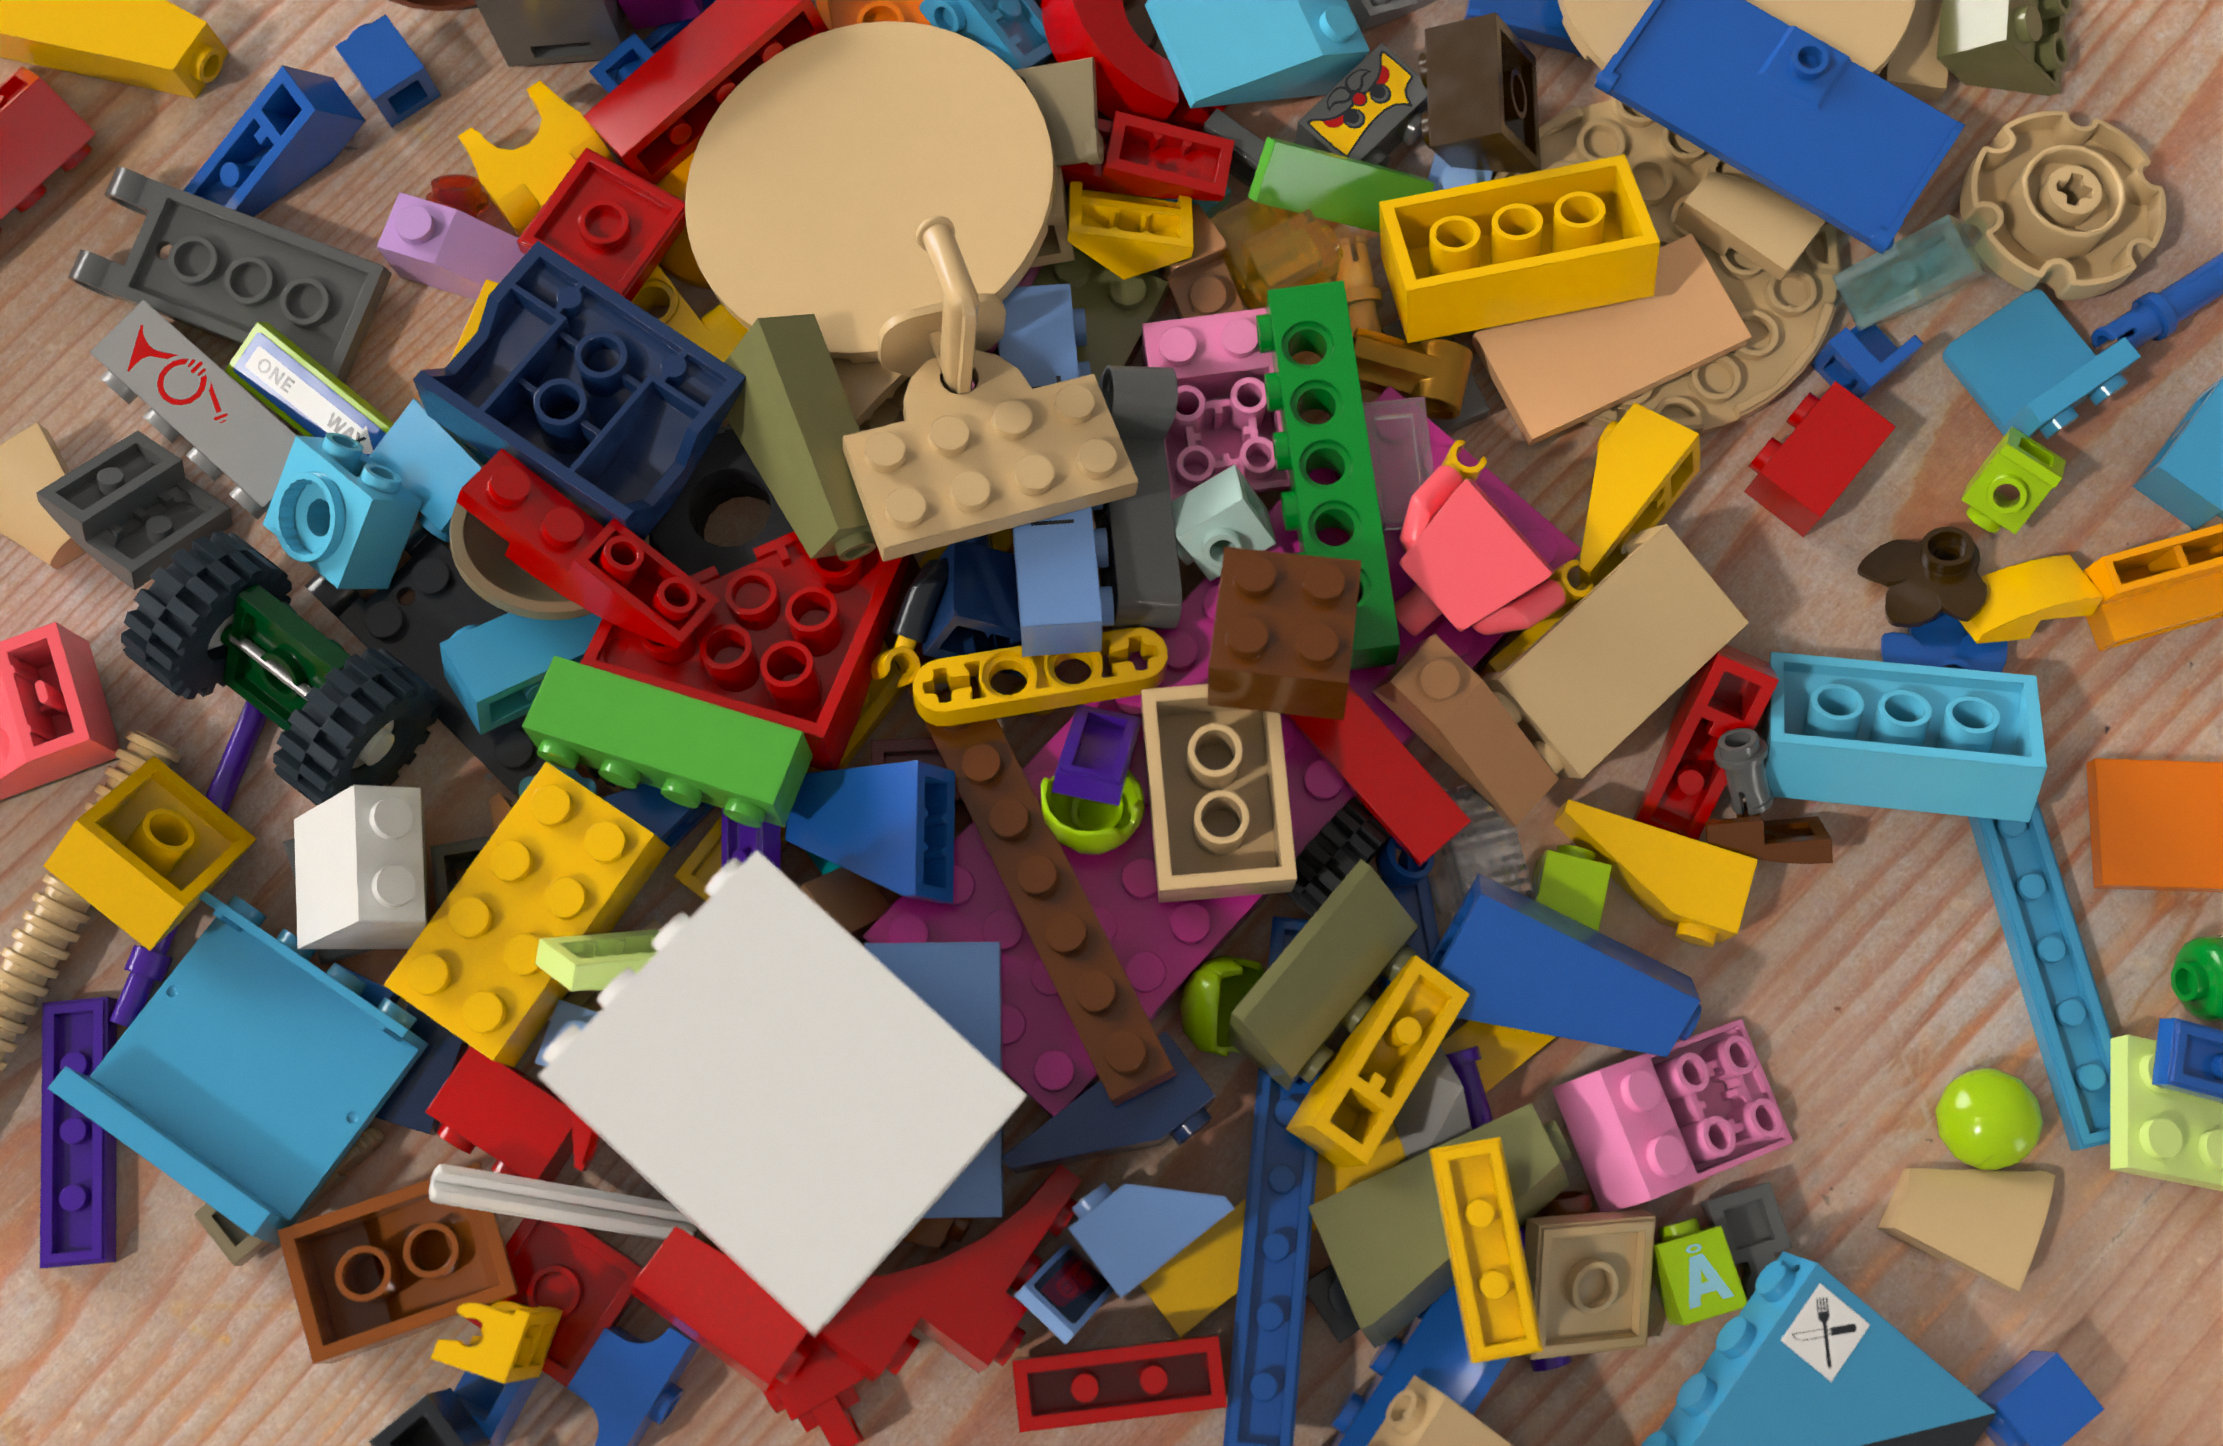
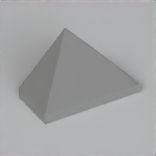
[1393,1045,1472,1160]

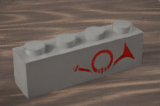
[90,300,297,520]

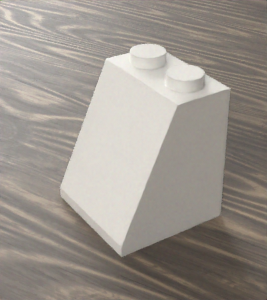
[294,785,429,949]

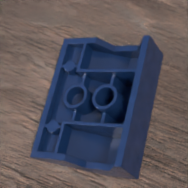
[413,241,746,541]

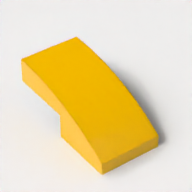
[1959,554,2104,644]

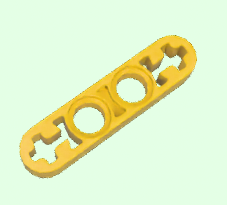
[913,628,1168,726]

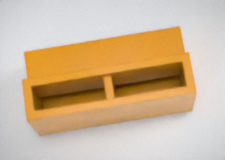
[2083,523,2223,652]

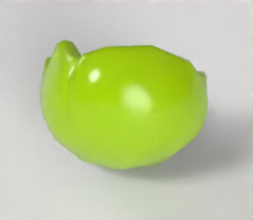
[1041,770,1145,854]
[1179,956,1265,1057]
[1935,1068,2043,1170]

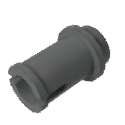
[1714,728,1774,815]

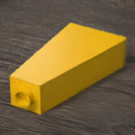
[0,0,229,99]

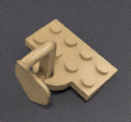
[843,215,1139,562]

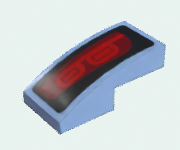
[1015,1243,1114,1345]

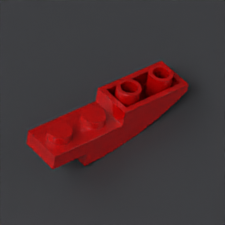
[456,448,720,649]

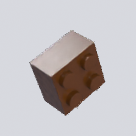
[1207,547,1362,720]

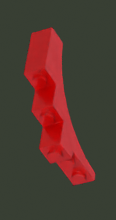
[631,1164,1082,1392]

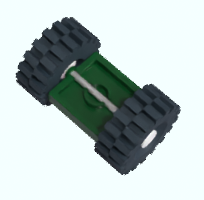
[121,531,441,806]

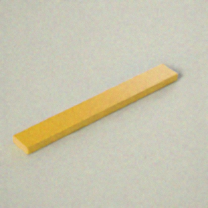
[1140,1020,1557,1338]

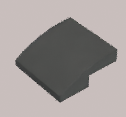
[36,431,233,590]

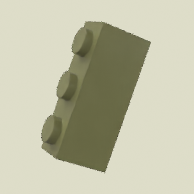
[1227,859,1418,1092]

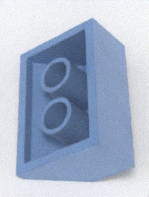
[1068,1182,1234,1298]

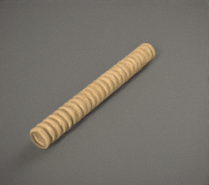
[0,730,182,1072]

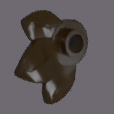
[1857,527,1987,628]

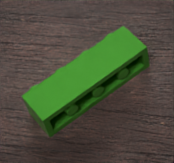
[522,655,813,828]

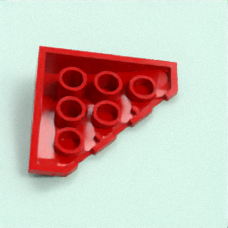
[580,531,911,771]

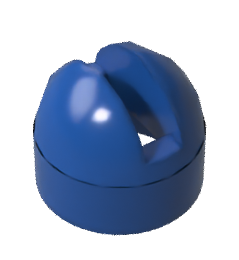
[1376,836,1434,887]

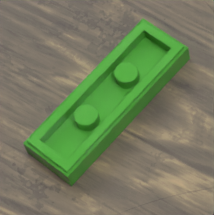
[1248,136,1435,233]

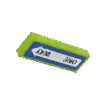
[224,322,394,457]

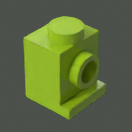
[1961,426,2066,534]

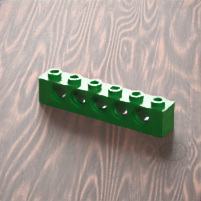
[1256,280,1400,670]

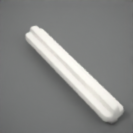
[429,1164,697,1240]

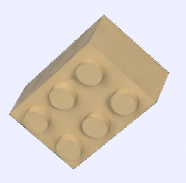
[1141,684,1297,903]

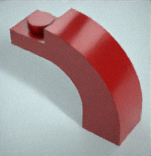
[1041,0,1228,132]

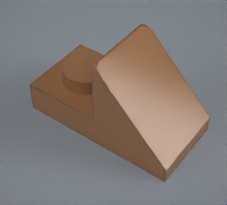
[1158,204,1245,319]

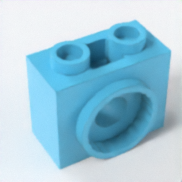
[263,432,423,589]

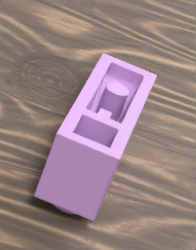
[377,192,525,300]

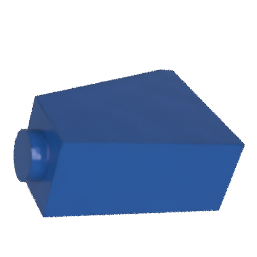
[785,760,955,904]

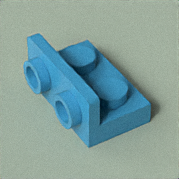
[919,0,1054,70]

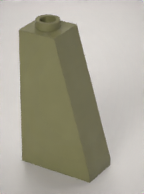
[724,314,876,561]
[1308,1103,1573,1348]

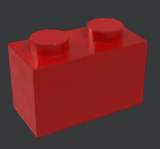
[1744,381,1896,537]
[425,1046,573,1182]

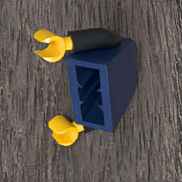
[871,534,1056,716]

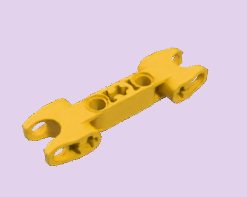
[458,80,748,362]

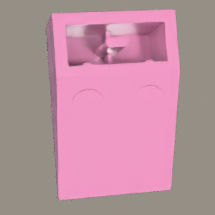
[1142,308,1291,502]
[1551,1018,1794,1212]

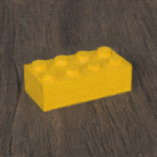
[1379,154,1660,343]
[384,761,670,1067]

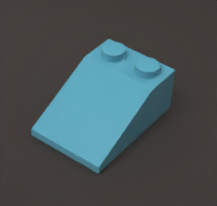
[1145,0,1370,108]

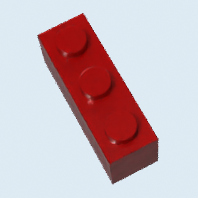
[1012,1334,1227,1433]

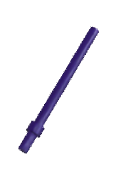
[109,701,268,1027]

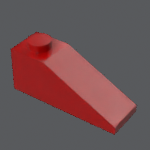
[1633,645,1779,840]

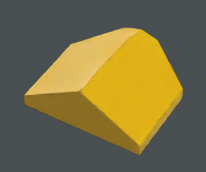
[1067,181,1194,280]

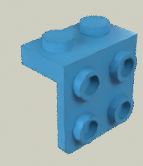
[1942,289,2141,440]

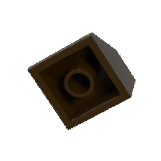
[1419,12,1541,174]

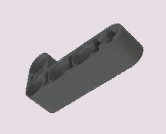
[1094,365,1182,629]

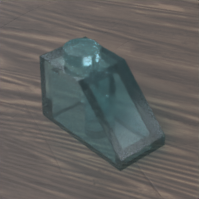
[1832,214,1986,331]

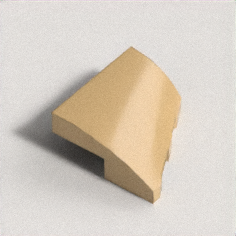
[1673,172,1826,281]
[0,422,87,570]
[1878,1168,2055,1292]

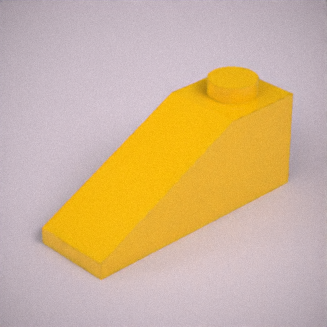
[1579,402,1701,587]
[1553,799,1758,947]
[1286,955,1470,1168]

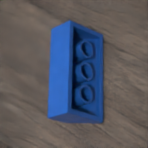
[1329,1284,1511,1446]

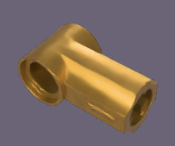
[1353,327,1473,420]

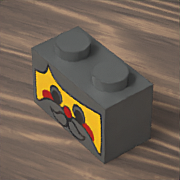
[1295,43,1428,167]

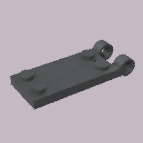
[68,167,392,384]

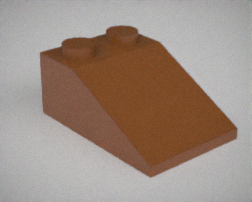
[277,1162,519,1364]

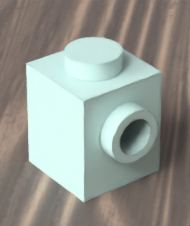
[1172,464,1276,581]

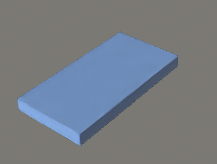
[864,942,1004,1218]

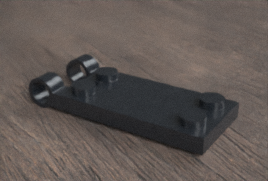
[304,518,546,798]

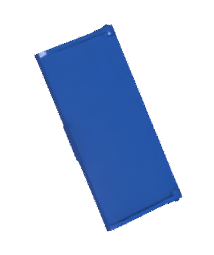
[1594,0,1965,255]

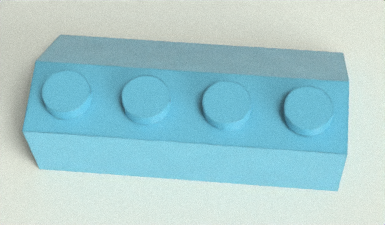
[1761,652,2047,822]

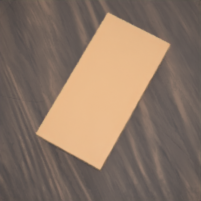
[1471,233,1752,446]

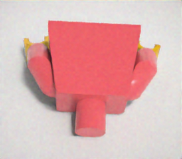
[1394,440,1594,637]

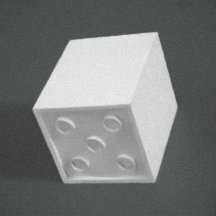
[538,850,1027,1337]

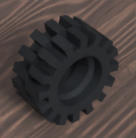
[1285,797,1391,917]

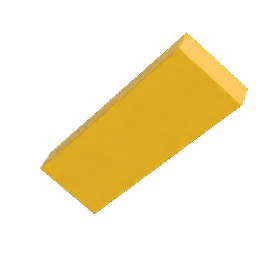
[1429,1137,1543,1363]

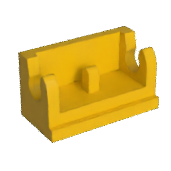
[431,1301,563,1384]

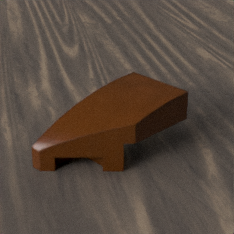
[1705,801,1833,864]

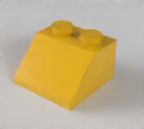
[43,756,257,951]

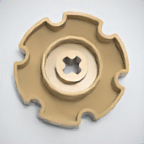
[1960,111,2166,300]

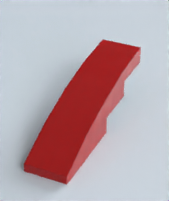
[1061,111,1235,201]

